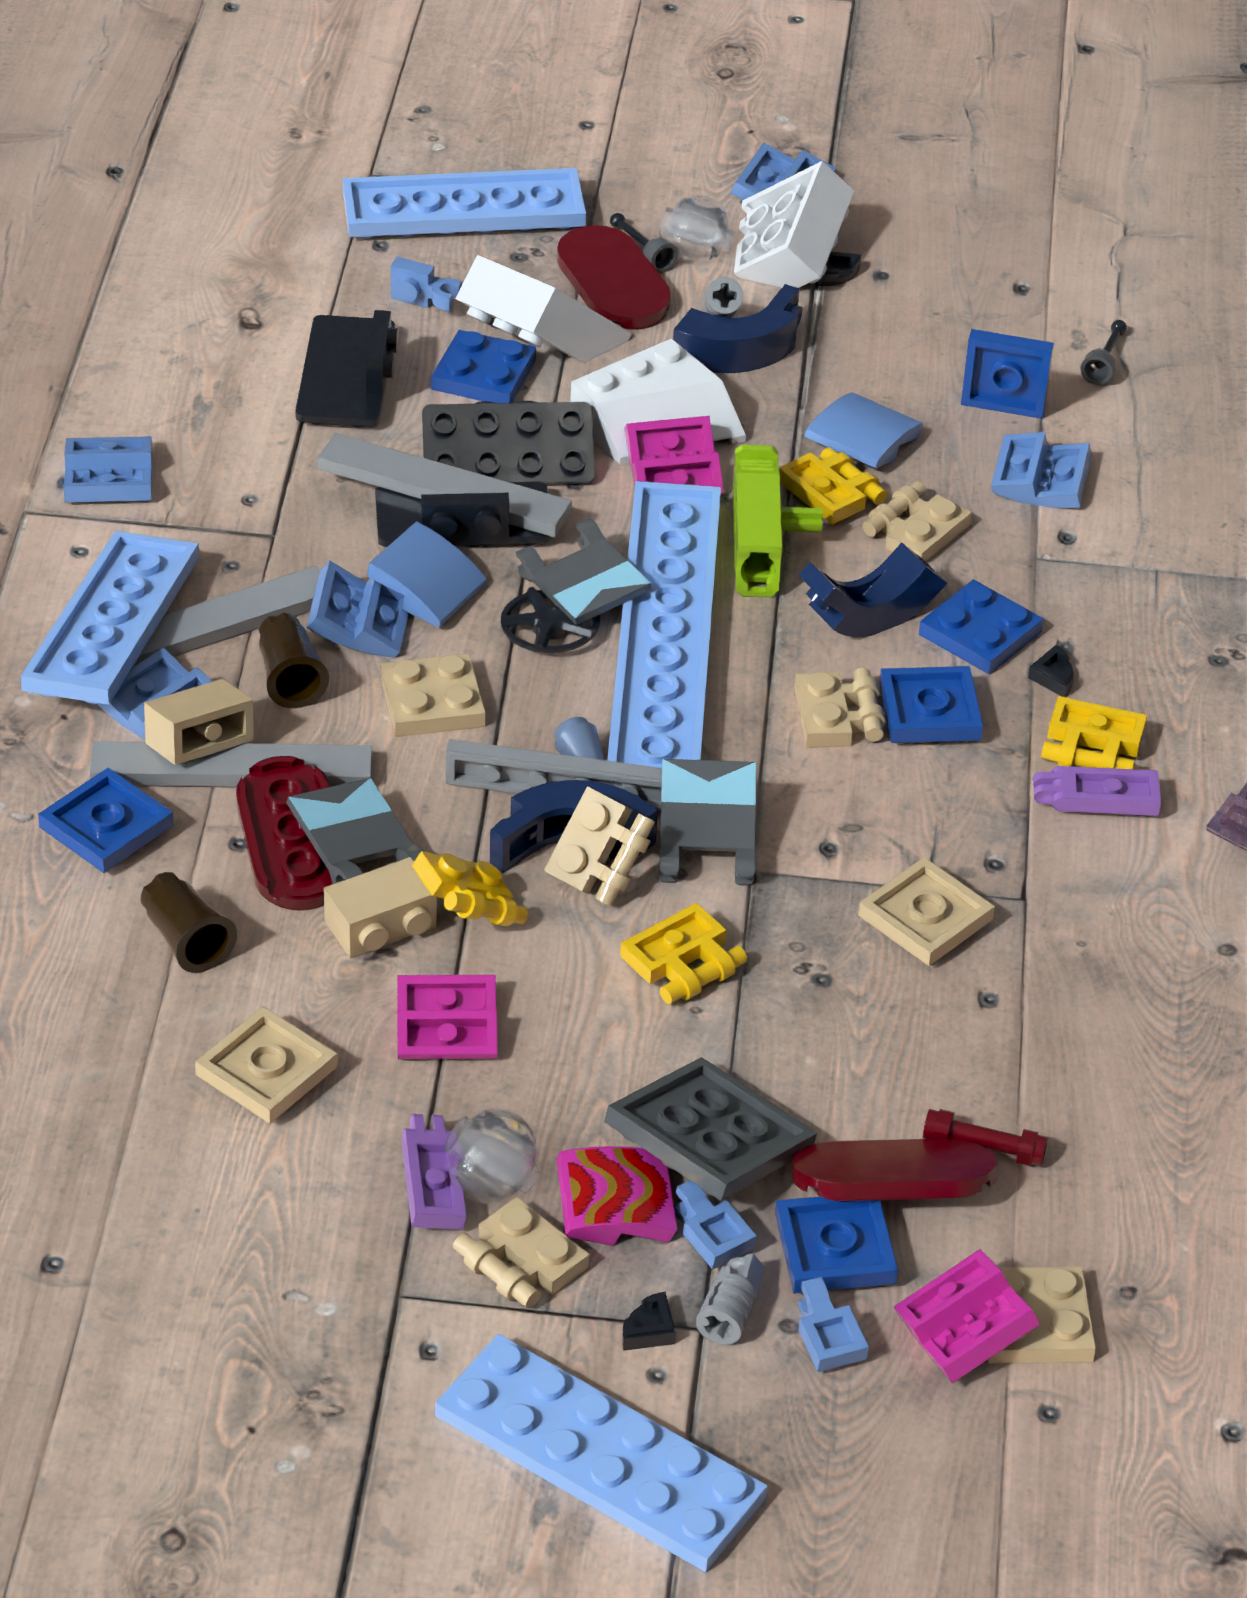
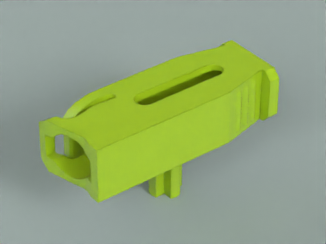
[733,444,823,597]

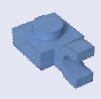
[391,257,462,312]
[674,1180,757,1270]
[798,1277,869,1372]

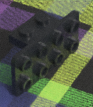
[295,310,399,427]
[422,401,595,486]
[375,482,551,547]

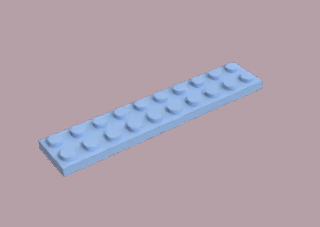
[607,481,721,768]

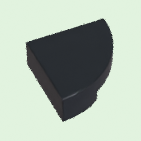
[818,252,861,286]
[1028,645,1074,697]
[622,1292,676,1351]

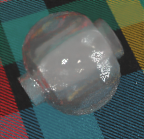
[659,194,735,266]
[444,1109,541,1204]

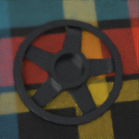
[500,587,600,653]

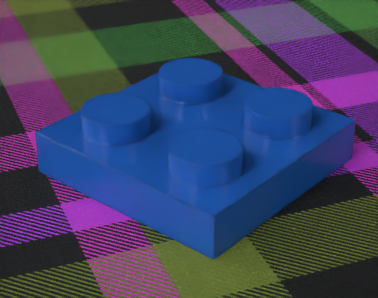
[431,329,536,403]
[961,329,1054,419]
[919,579,1044,674]
[879,666,983,743]
[38,767,174,873]
[775,1196,898,1294]

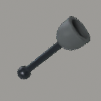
[610,213,678,273]
[1080,320,1127,385]

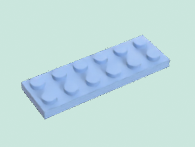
[342,168,586,238]
[21,531,199,705]
[435,1334,768,1572]

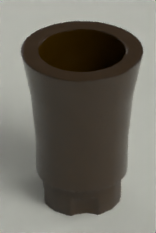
[259,612,329,708]
[141,872,237,973]

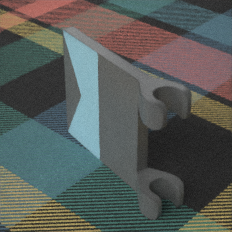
[516,518,652,625]
[659,759,756,885]
[286,778,425,884]

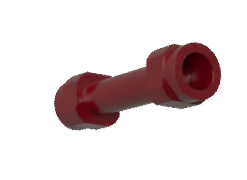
[922,1109,1048,1167]

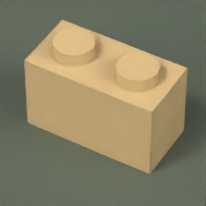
[144,679,254,765]
[324,857,437,958]

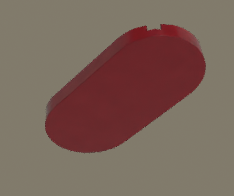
[557,225,671,329]
[236,756,333,911]
[792,1138,997,1201]

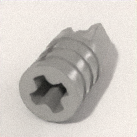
[702,277,743,318]
[696,1253,764,1345]

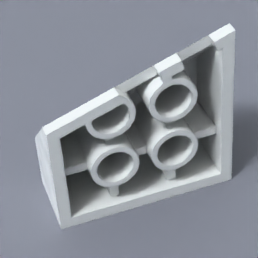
[734,161,854,288]
[455,255,632,363]
[570,339,746,465]

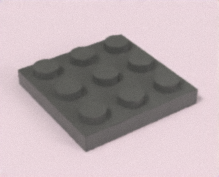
[604,1057,818,1201]

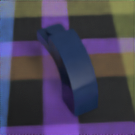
[673,284,802,373]
[799,542,947,637]
[489,780,658,873]

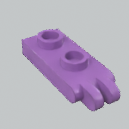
[1033,766,1161,816]
[402,1114,466,1230]

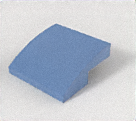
[730,142,836,200]
[804,392,923,468]
[991,432,1092,508]
[64,436,152,502]
[367,521,487,628]
[306,560,408,658]
[97,647,213,740]

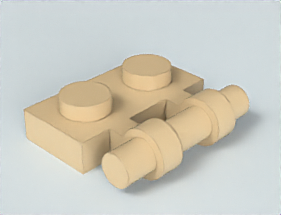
[862,481,972,562]
[794,668,885,748]
[544,786,655,907]
[453,1197,590,1309]

